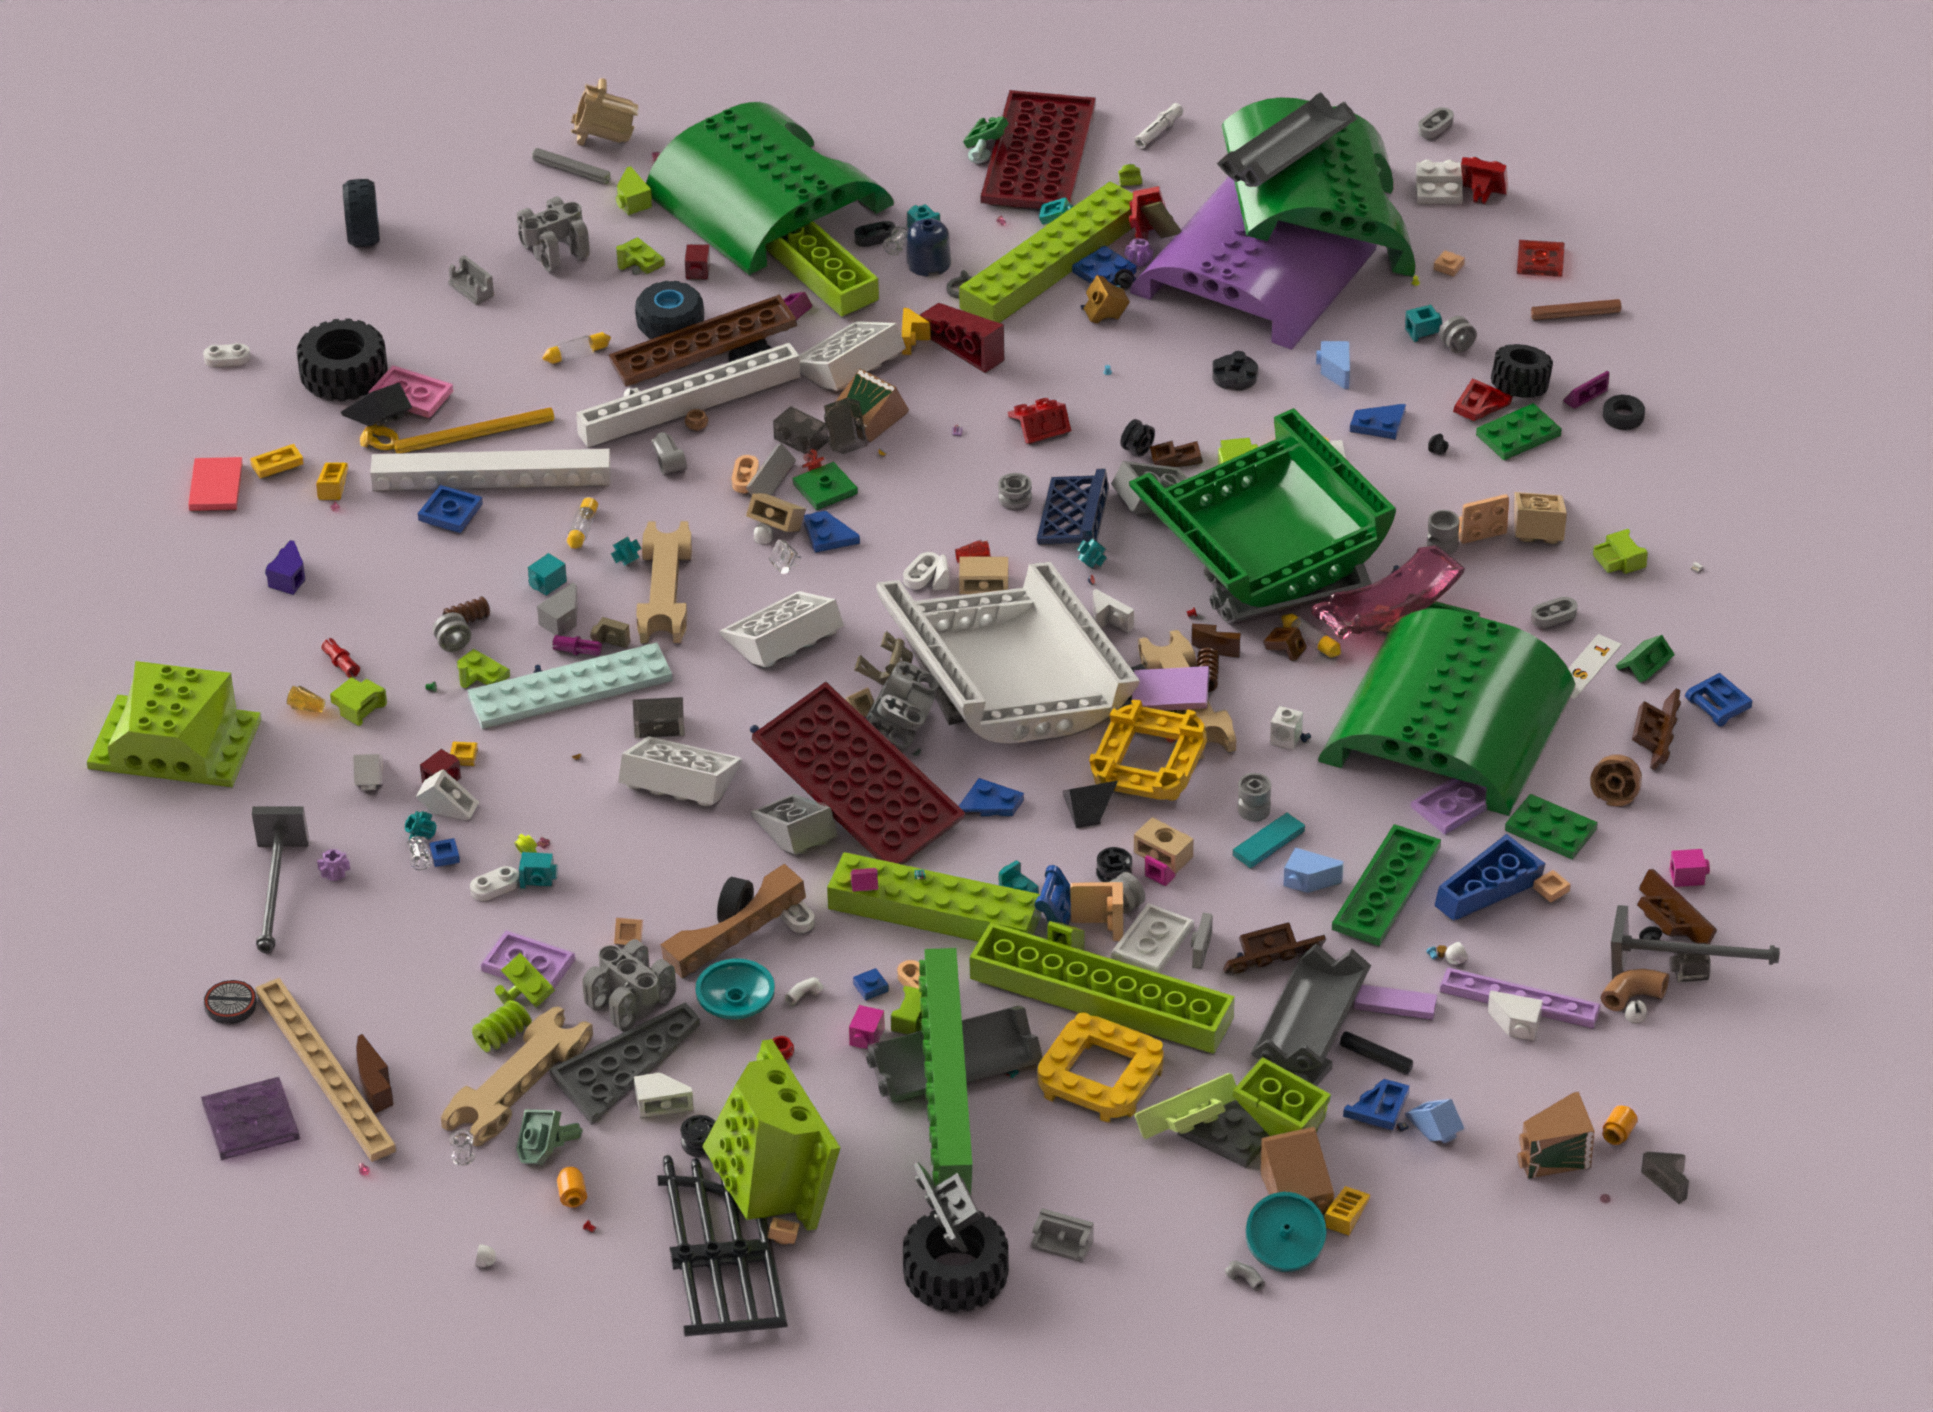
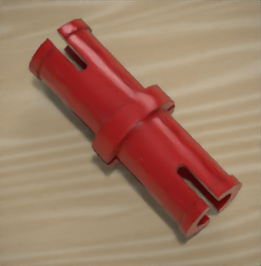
[321,638,360,678]

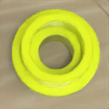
[514,834,537,854]

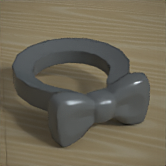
[946,270,972,298]

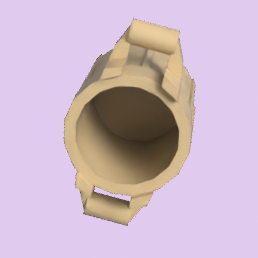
[571,78,638,146]

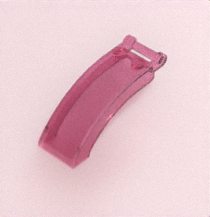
[1311,545,1465,639]

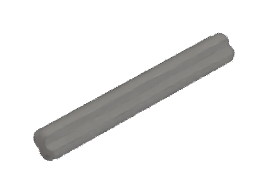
[532,148,611,184]

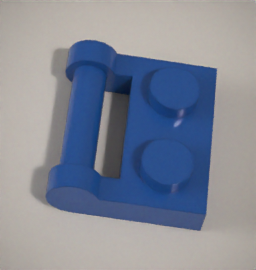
[1685,673,1753,727]
[1034,865,1071,925]

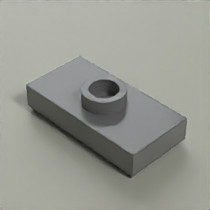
[1191,913,1213,969]

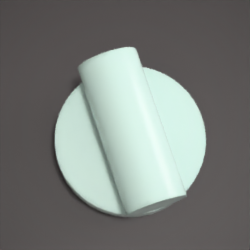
[968,139,990,164]

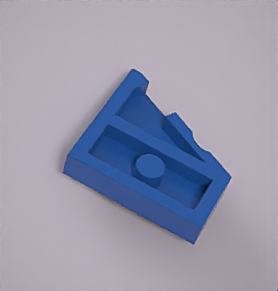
[1350,404,1406,440]
[803,511,860,553]
[959,778,1024,816]
[1343,1079,1410,1130]

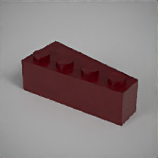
[920,302,1005,373]

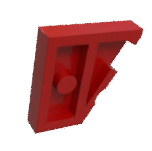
[1453,378,1513,421]

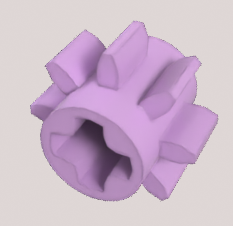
[1124,238,1154,267]
[317,849,350,881]

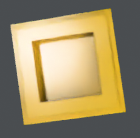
[450,741,478,766]

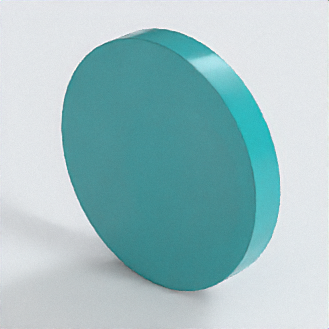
[1245,1192,1326,1272]

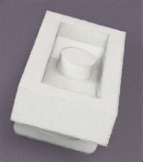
[1093,589,1134,633]

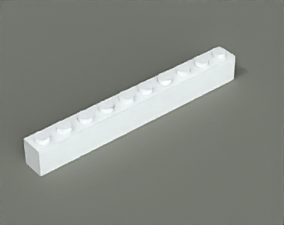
[576,343,800,448]
[370,449,611,491]

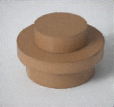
[685,409,708,430]

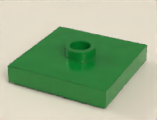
[792,461,858,510]

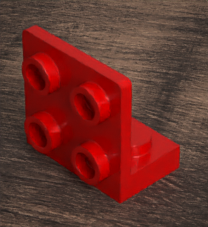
[1129,186,1167,241]
[1007,397,1072,444]

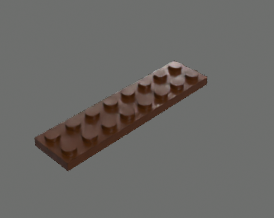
[608,294,797,387]

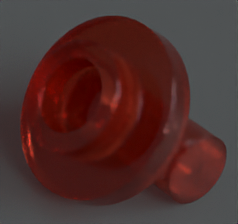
[802,449,825,471]

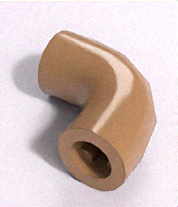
[1600,968,1669,1011]

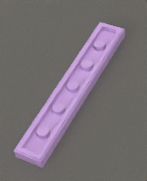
[1440,967,1601,1029]

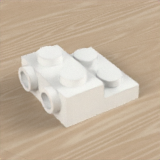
[1415,160,1463,204]

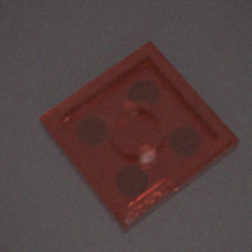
[1517,240,1565,277]

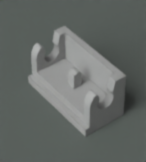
[448,255,494,305]
[1031,1208,1094,1262]

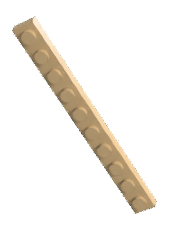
[255,978,396,1162]

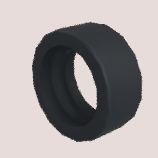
[717,877,754,923]

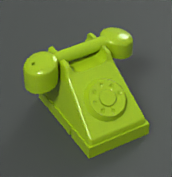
[1232,1057,1331,1136]

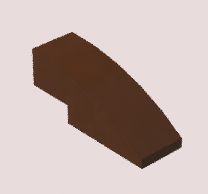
[356,1034,394,1114]

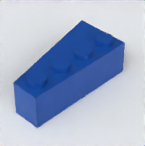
[1434,834,1545,921]

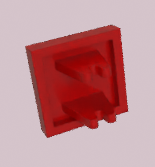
[1460,157,1509,204]

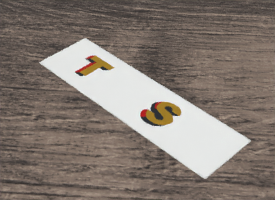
[1568,634,1622,699]

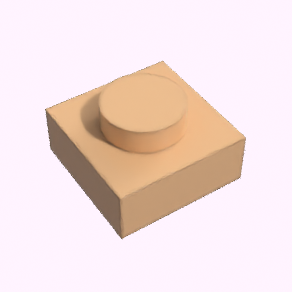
[1434,250,1465,277]
[1533,870,1571,903]
[614,918,643,945]
[768,1217,800,1245]

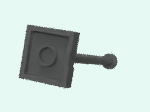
[251,806,309,953]
[1611,905,1780,979]

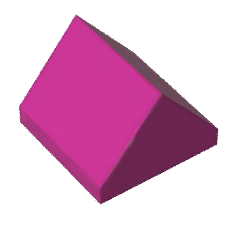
[850,868,878,892]

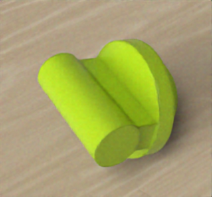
[1118,164,1142,187]

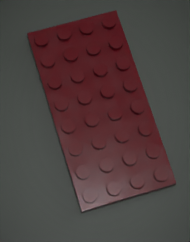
[980,90,1096,209]
[751,681,965,865]

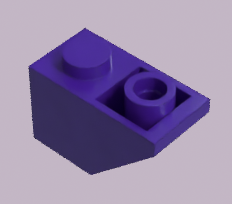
[265,540,306,595]

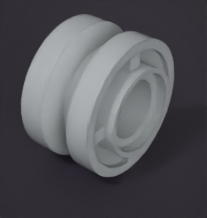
[1439,316,1477,353]
[998,473,1032,509]
[432,613,472,652]
[1110,872,1145,914]

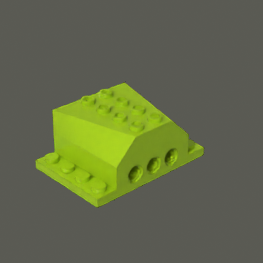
[87,661,262,788]
[702,1039,841,1231]

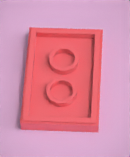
[188,457,243,511]

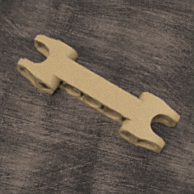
[636,521,692,643]
[1138,630,1236,759]
[441,1006,593,1146]

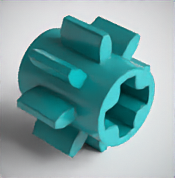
[610,536,642,566]
[1077,539,1107,568]
[405,811,437,843]

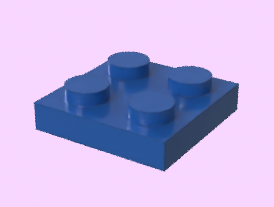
[1072,246,1137,286]
[417,485,483,533]

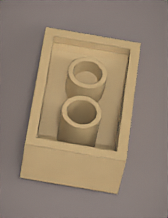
[1514,492,1567,544]

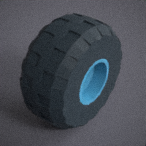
[342,179,380,247]
[635,280,704,339]

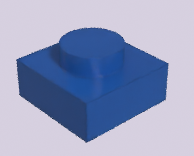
[429,838,460,867]
[853,968,889,1001]

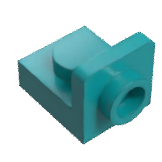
[1039,197,1074,225]
[998,860,1039,894]

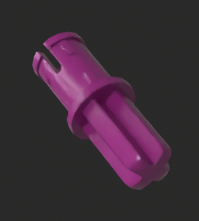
[552,635,602,656]

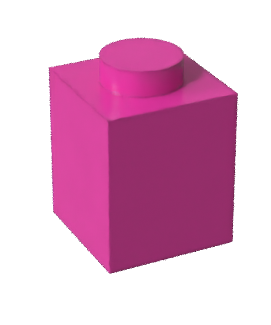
[1669,849,1710,887]
[849,1005,885,1049]

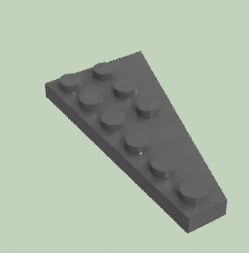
[549,1002,700,1124]
[1177,1058,1333,1168]

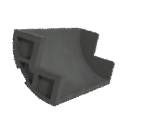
[1217,92,1357,187]
[1210,564,1372,623]
[1251,944,1371,1072]
[866,1005,1043,1103]

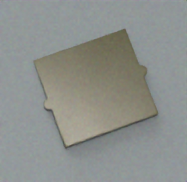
[1140,201,1182,239]

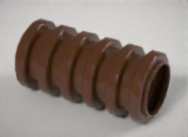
[443,596,490,624]
[1196,647,1219,692]

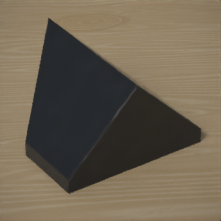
[1063,780,1118,828]

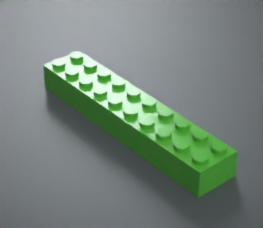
[919,948,973,1195]

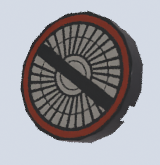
[204,980,257,1024]

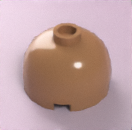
[1590,754,1642,806]

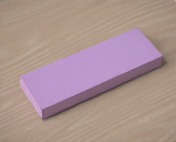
[1354,985,1437,1020]

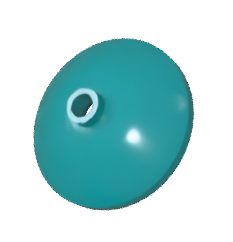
[695,958,775,1020]

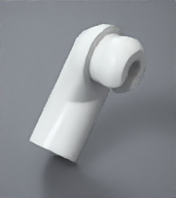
[785,977,824,1005]

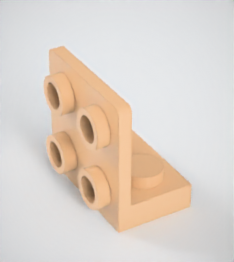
[1458,494,1509,544]
[1070,882,1123,941]

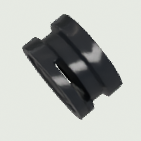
[1120,419,1155,457]
[1096,847,1133,882]
[680,1115,716,1157]

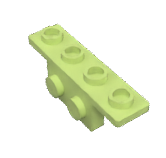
[1135,1073,1237,1139]

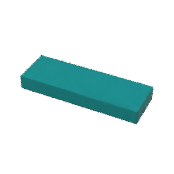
[1232,812,1305,869]

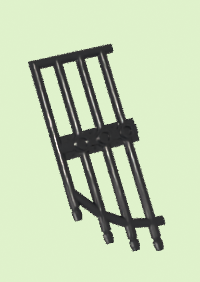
[657,1155,788,1337]

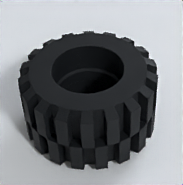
[1491,344,1553,398]

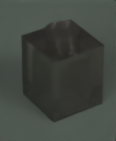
[1669,943,1711,982]

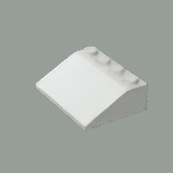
[799,321,906,391]
[719,591,844,668]
[618,736,742,806]

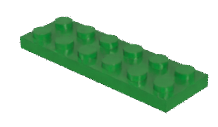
[1331,824,1441,946]

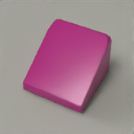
[1145,855,1176,886]

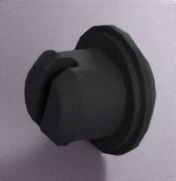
[1114,269,1134,289]
[1428,433,1449,454]
[1639,926,1662,941]

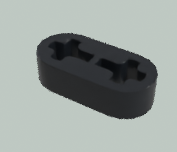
[854,221,896,247]

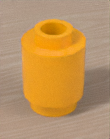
[1602,1105,1638,1145]
[557,1167,587,1207]

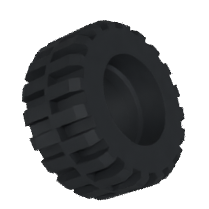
[297,318,388,401]
[902,1210,1009,1312]

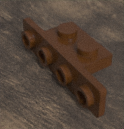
[1632,688,1681,770]
[1637,869,1717,945]
[1223,922,1326,974]

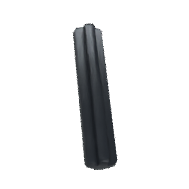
[1340,1031,1414,1074]

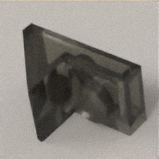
[1641,1152,1689,1204]

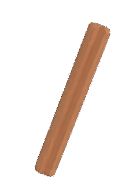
[1531,299,1622,320]

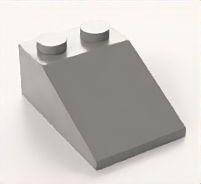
[1111,461,1187,514]
[751,794,837,855]

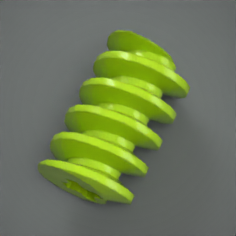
[472,1000,532,1053]

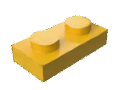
[250,444,304,479]

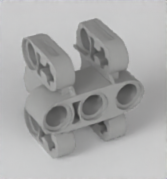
[517,196,590,272]
[866,661,939,753]
[582,939,676,1032]

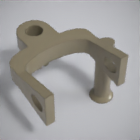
[854,631,917,685]

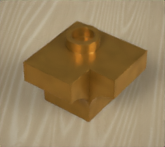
[1084,275,1130,324]

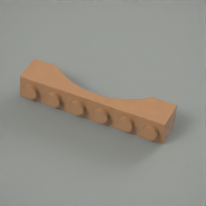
[660,863,806,979]

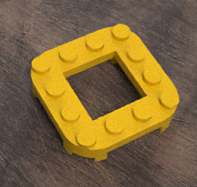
[1089,700,1207,801]
[1038,1012,1164,1122]

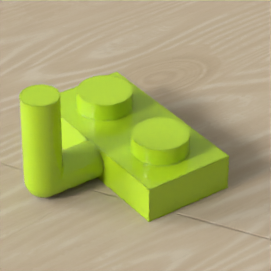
[616,237,665,274]
[457,649,510,688]
[494,953,555,1008]

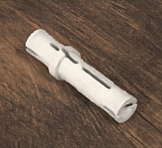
[1134,103,1184,149]

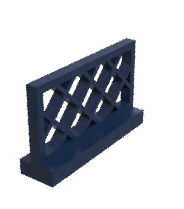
[1037,468,1110,545]

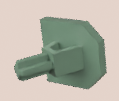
[516,1109,583,1165]

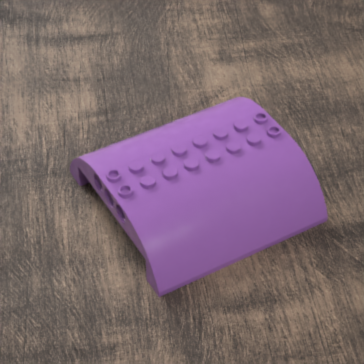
[1130,177,1377,350]

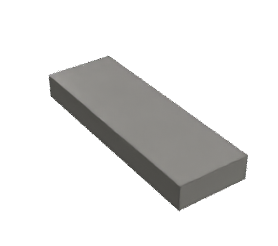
[746,443,796,495]

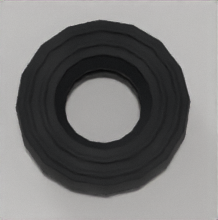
[1603,394,1645,430]

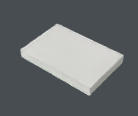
[1111,903,1194,973]

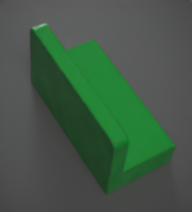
[1615,635,1675,682]

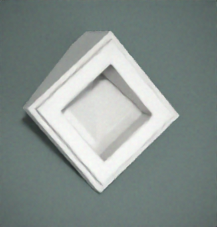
[932,555,949,590]

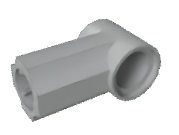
[652,432,687,475]

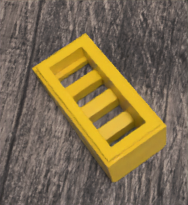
[316,462,348,500]
[1324,1186,1370,1236]

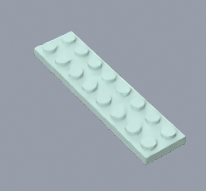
[468,643,672,729]

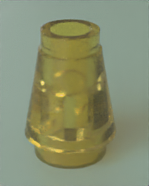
[286,685,326,713]

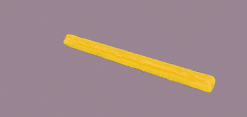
[394,407,554,454]

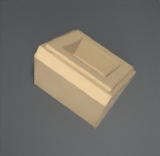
[846,687,874,717]

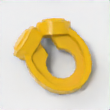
[360,424,399,450]

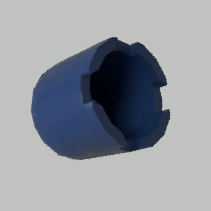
[906,218,951,276]

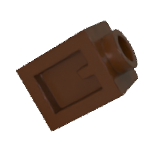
[1263,627,1307,661]

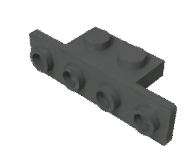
[914,1162,982,1254]

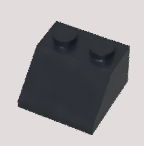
[341,383,412,427]

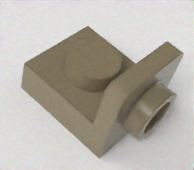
[590,617,631,648]

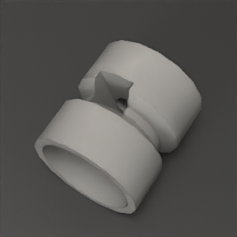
[1427,510,1460,556]
[1238,773,1271,821]

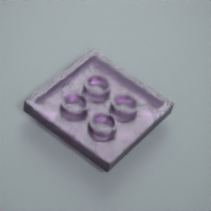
[201,1076,300,1160]

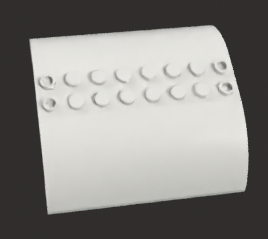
[876,562,1140,743]

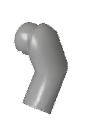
[1225,1260,1265,1291]

